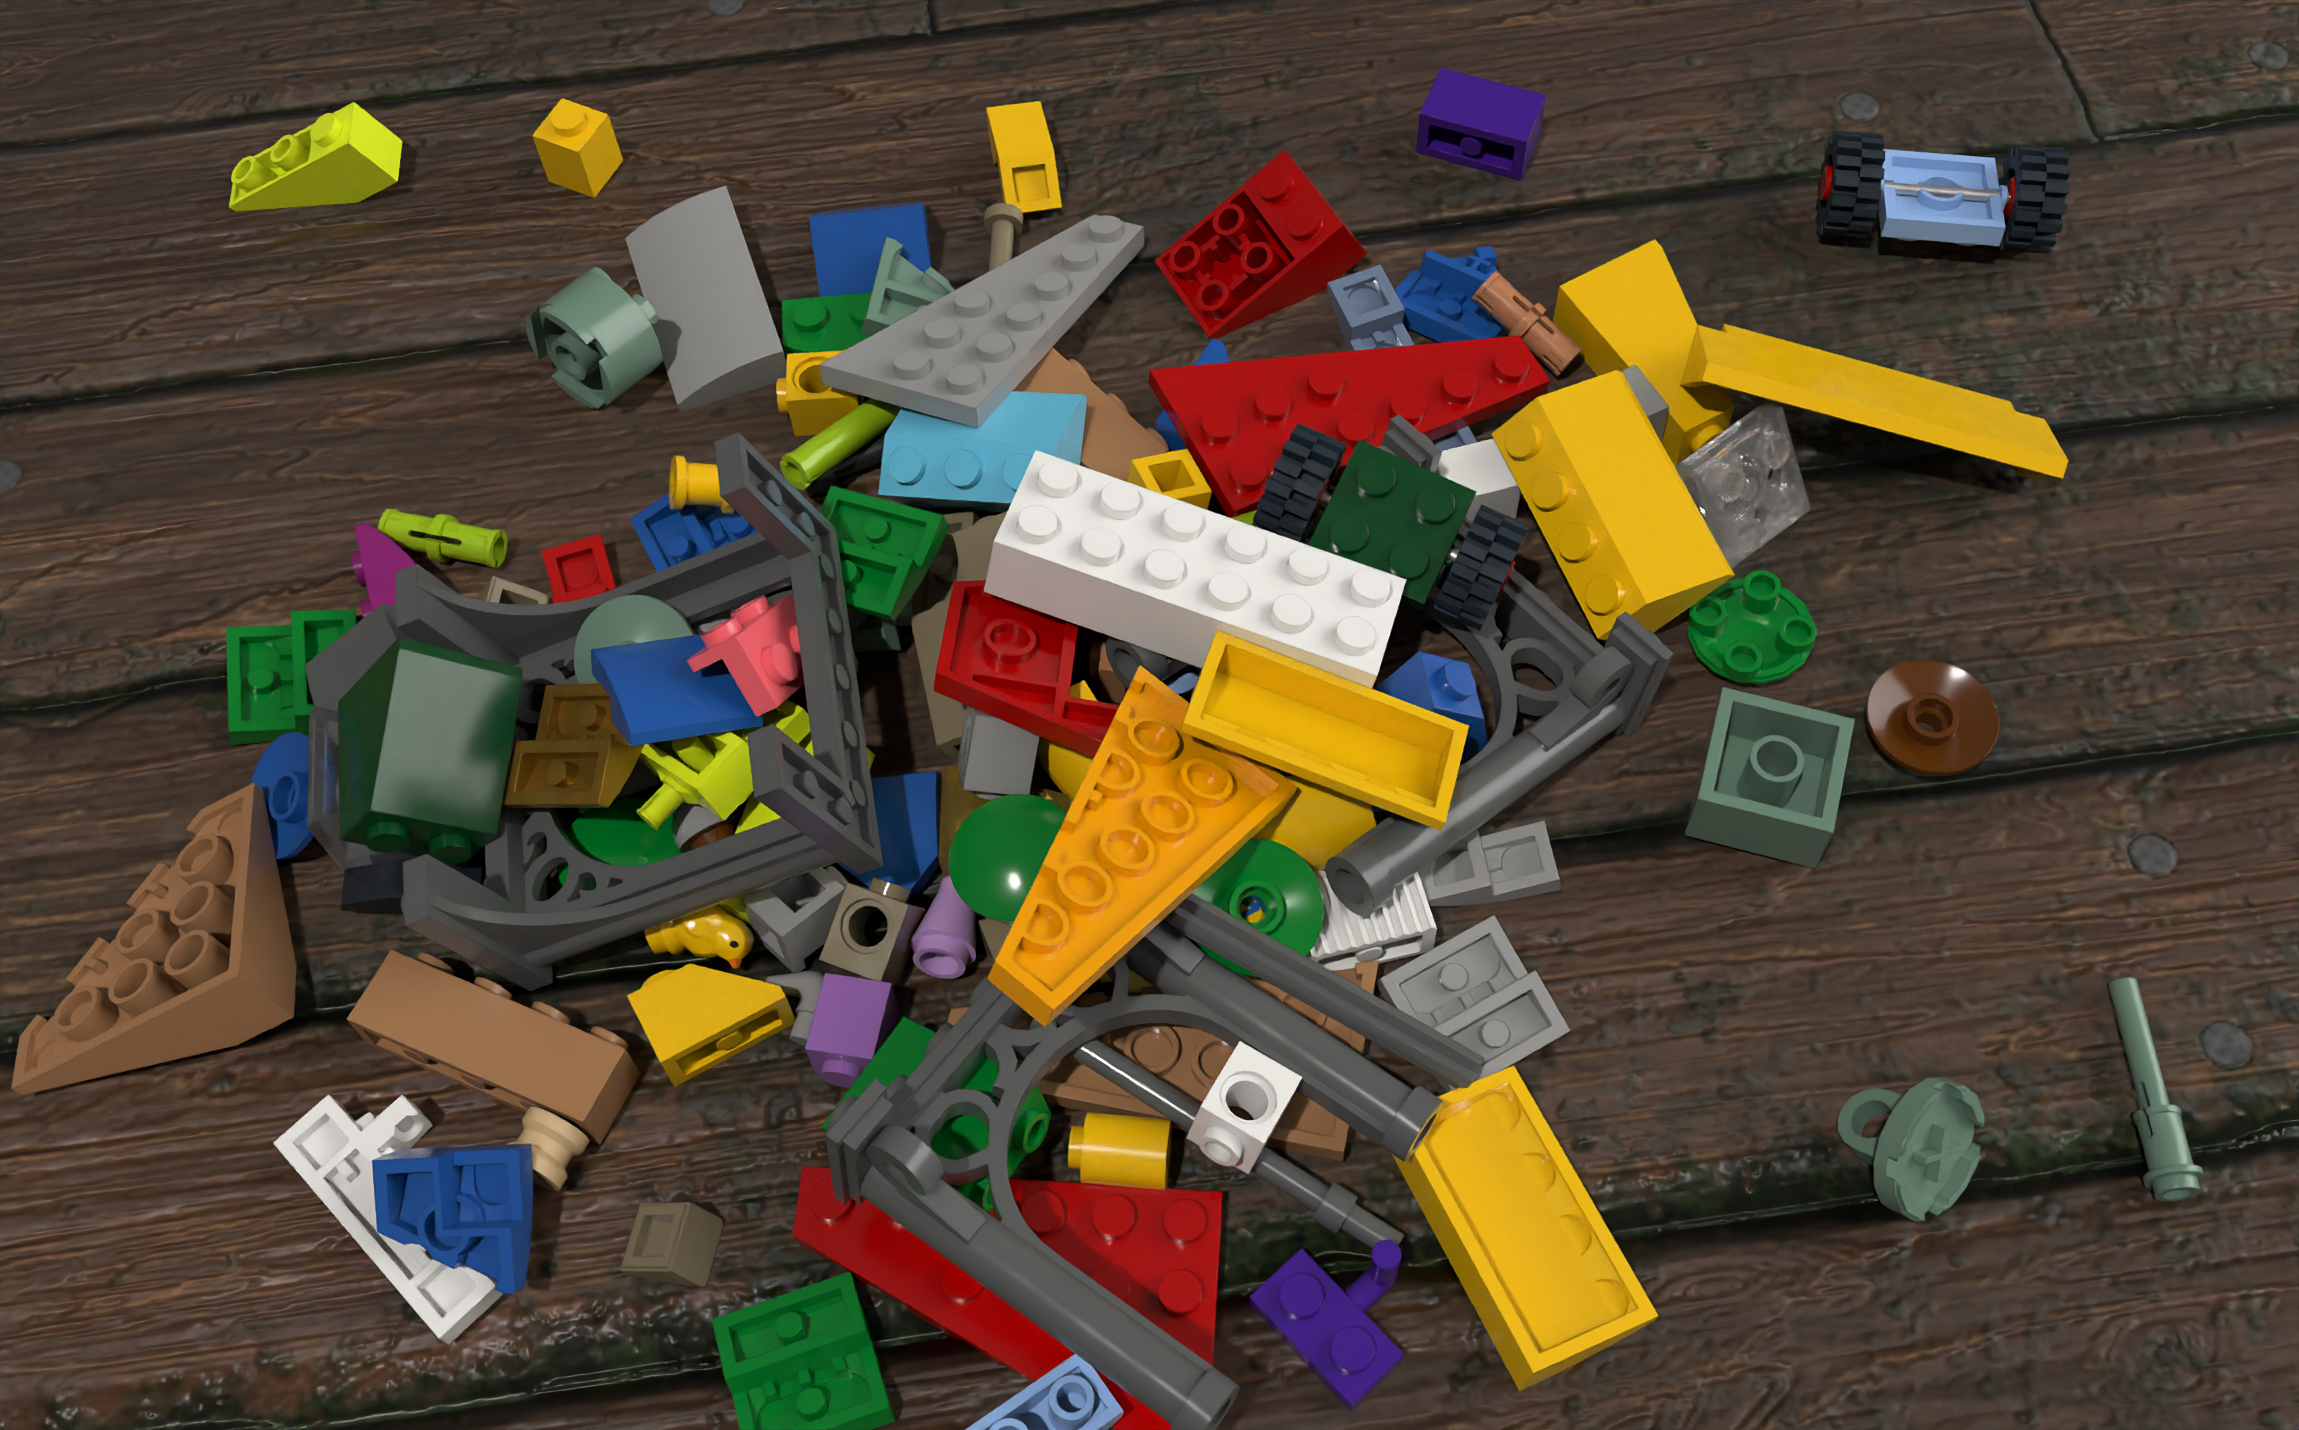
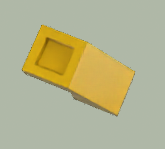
[985,101,1062,214]

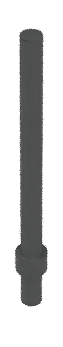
[1029,1019,1404,1249]

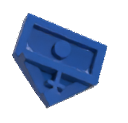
[1395,246,1514,343]
[836,771,951,904]

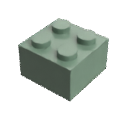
[1684,687,1855,869]

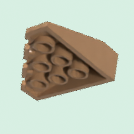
[11,782,297,1095]

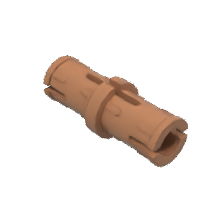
[1471,271,1583,377]

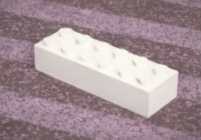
[984,450,1406,688]

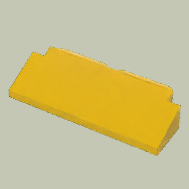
[1680,324,2069,479]

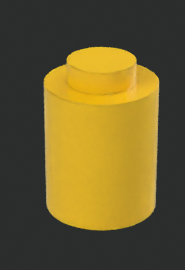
[1068,1112,1172,1190]

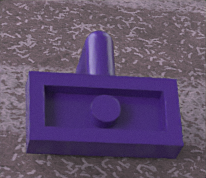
[1249,1240,1404,1412]

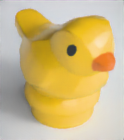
[644,904,754,969]

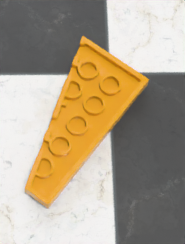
[987,665,1298,1027]

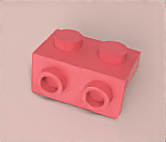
[686,593,804,717]

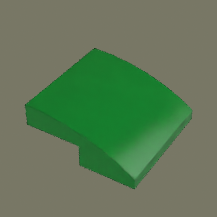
[789,486,949,621]
[226,609,356,745]
[712,1271,895,1430]

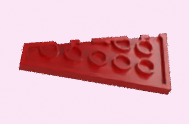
[1148,335,1550,518]

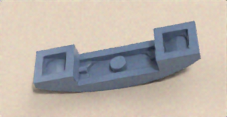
[1327,264,1477,451]

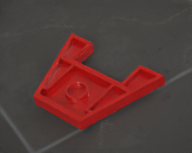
[933,580,1120,758]

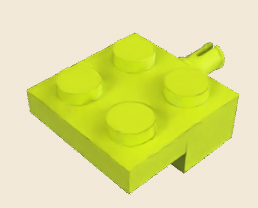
[636,699,810,830]

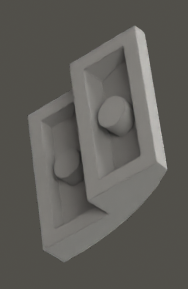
[1375,915,1570,1092]

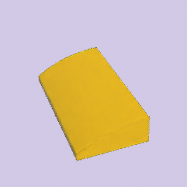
[1180,630,1469,831]
[1392,1066,1658,1391]

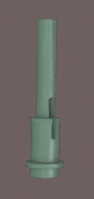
[2109,977,2204,1201]

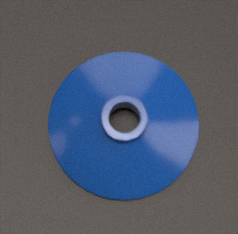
[250,732,329,860]

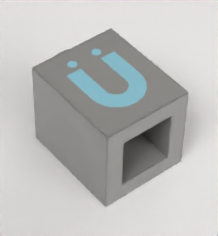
[957,705,1039,800]

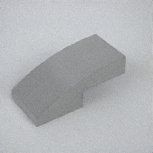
[1419,821,1562,906]

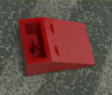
[1154,149,1368,340]

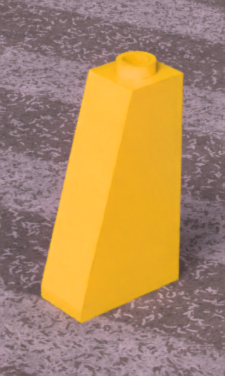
[1553,239,1735,467]

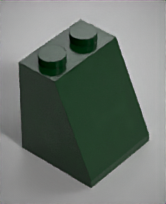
[338,637,523,865]

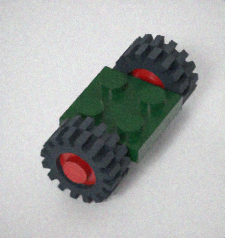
[1252,423,1529,631]

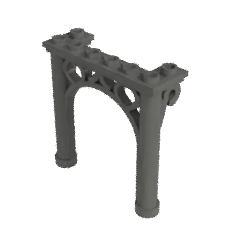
[1106,414,1674,916]
[825,919,1444,1430]

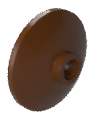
[1865,660,1999,776]

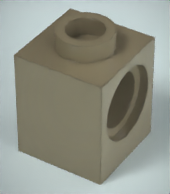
[819,877,927,985]

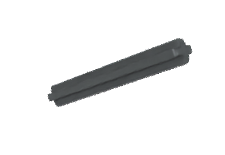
[1167,893,1482,1089]

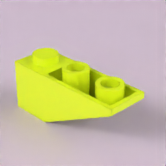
[229,102,403,212]

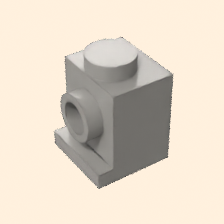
[741,866,848,973]

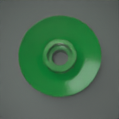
[1192,838,1324,977]

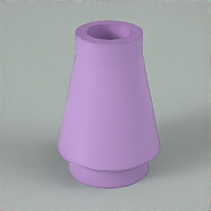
[910,876,976,979]

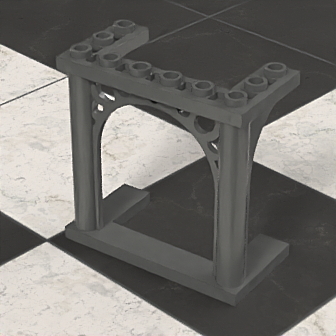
[393,432,883,991]

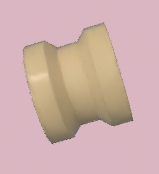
[507,1106,590,1191]

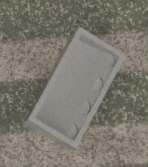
[625,185,787,412]

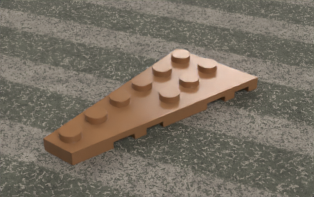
[947,960,1379,1161]

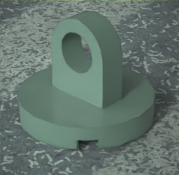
[1838,1077,1984,1222]

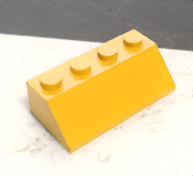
[1491,370,1735,640]

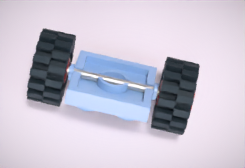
[1816,130,2071,254]

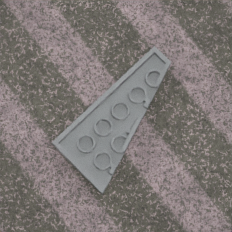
[819,214,1144,428]

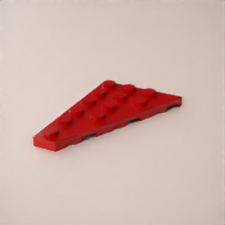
[792,1166,1223,1430]

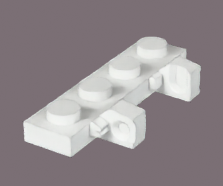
[273,1094,503,1344]

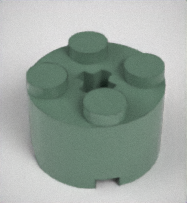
[526,267,663,409]

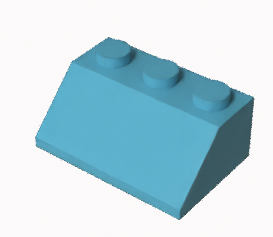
[878,391,1087,512]

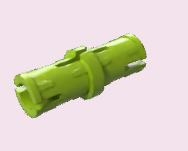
[378,508,508,568]

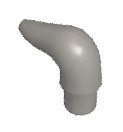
[765,971,824,1046]

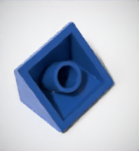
[809,201,931,297]

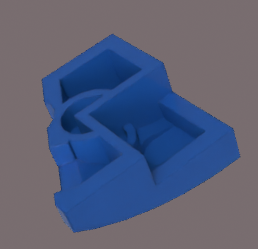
[372,1143,533,1294]

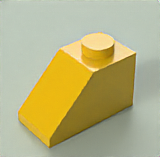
[627,963,796,1087]

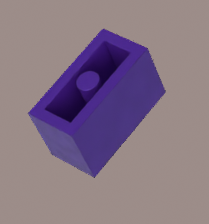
[1416,67,1546,181]

